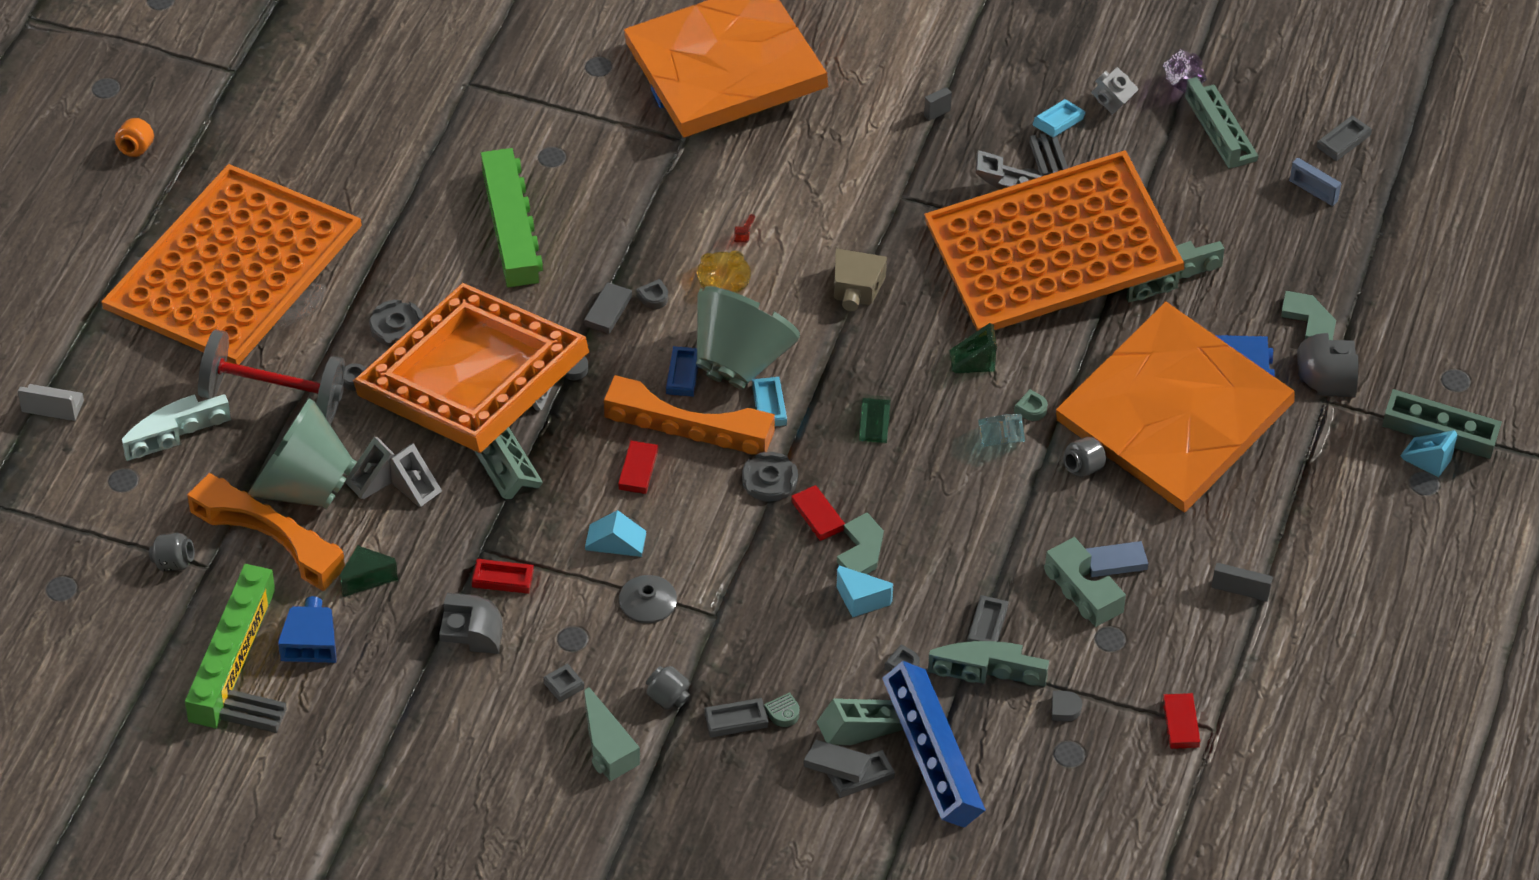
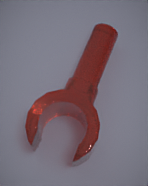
[734,214,755,243]

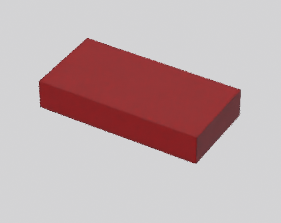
[618,441,658,494]
[791,485,845,541]
[472,559,534,594]
[1163,693,1201,749]

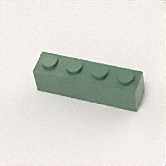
[1382,389,1502,459]

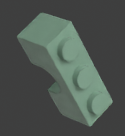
[1044,537,1126,627]

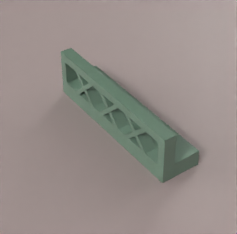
[1185,77,1258,169]
[475,427,543,499]

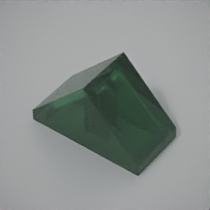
[949,323,997,374]
[859,394,892,443]
[339,545,398,597]

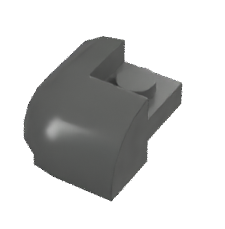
[1297,333,1358,397]
[440,593,503,654]

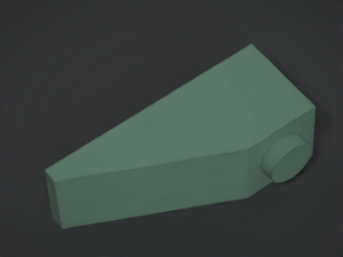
[584,687,640,781]
[817,699,904,745]

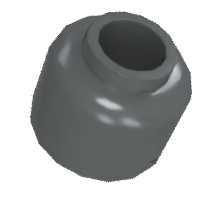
[1063,437,1106,477]
[149,533,195,571]
[645,666,690,709]

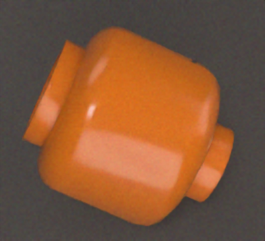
[115,118,154,157]

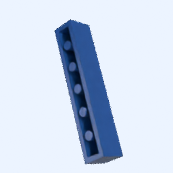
[882,661,986,828]

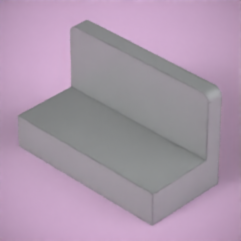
[18,384,84,421]

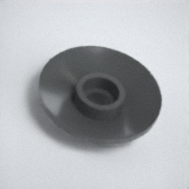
[619,575,677,623]

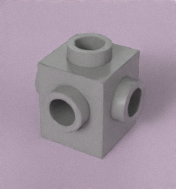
[1091,67,1139,115]

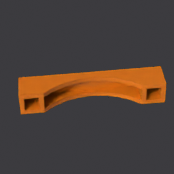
[604,375,775,455]
[187,473,345,591]

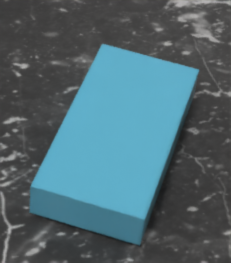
[1033,99,1085,137]
[752,377,787,426]

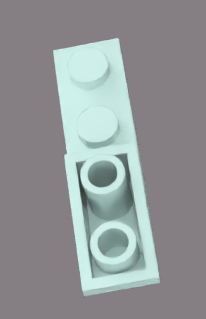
[122,394,231,461]

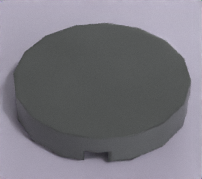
[369,299,424,346]
[742,452,798,502]

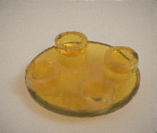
[697,251,751,293]

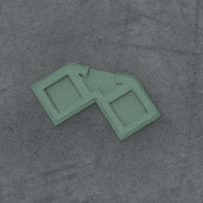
[1281,291,1336,340]
[837,513,884,574]

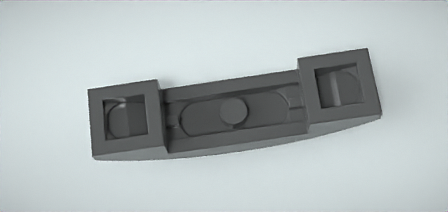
[975,150,1055,190]

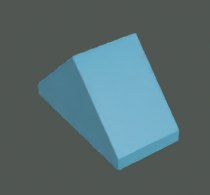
[1400,430,1458,477]
[585,510,646,557]
[836,565,893,617]

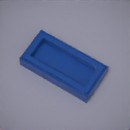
[666,346,699,397]

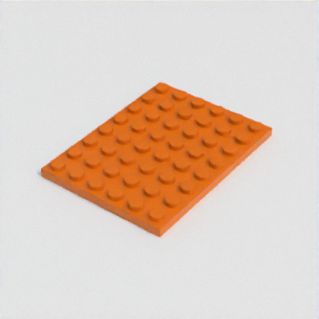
[924,150,1184,335]
[101,164,362,365]

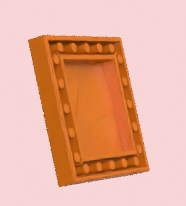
[624,0,828,138]
[353,283,589,453]
[1056,302,1294,513]

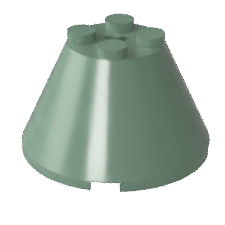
[695,286,800,389]
[248,399,357,510]

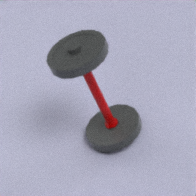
[198,329,345,425]

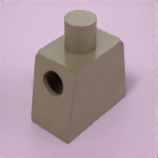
[834,249,887,311]

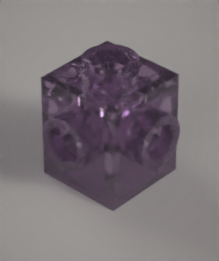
[1162,48,1207,94]

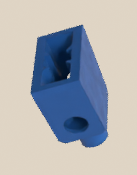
[278,596,337,663]

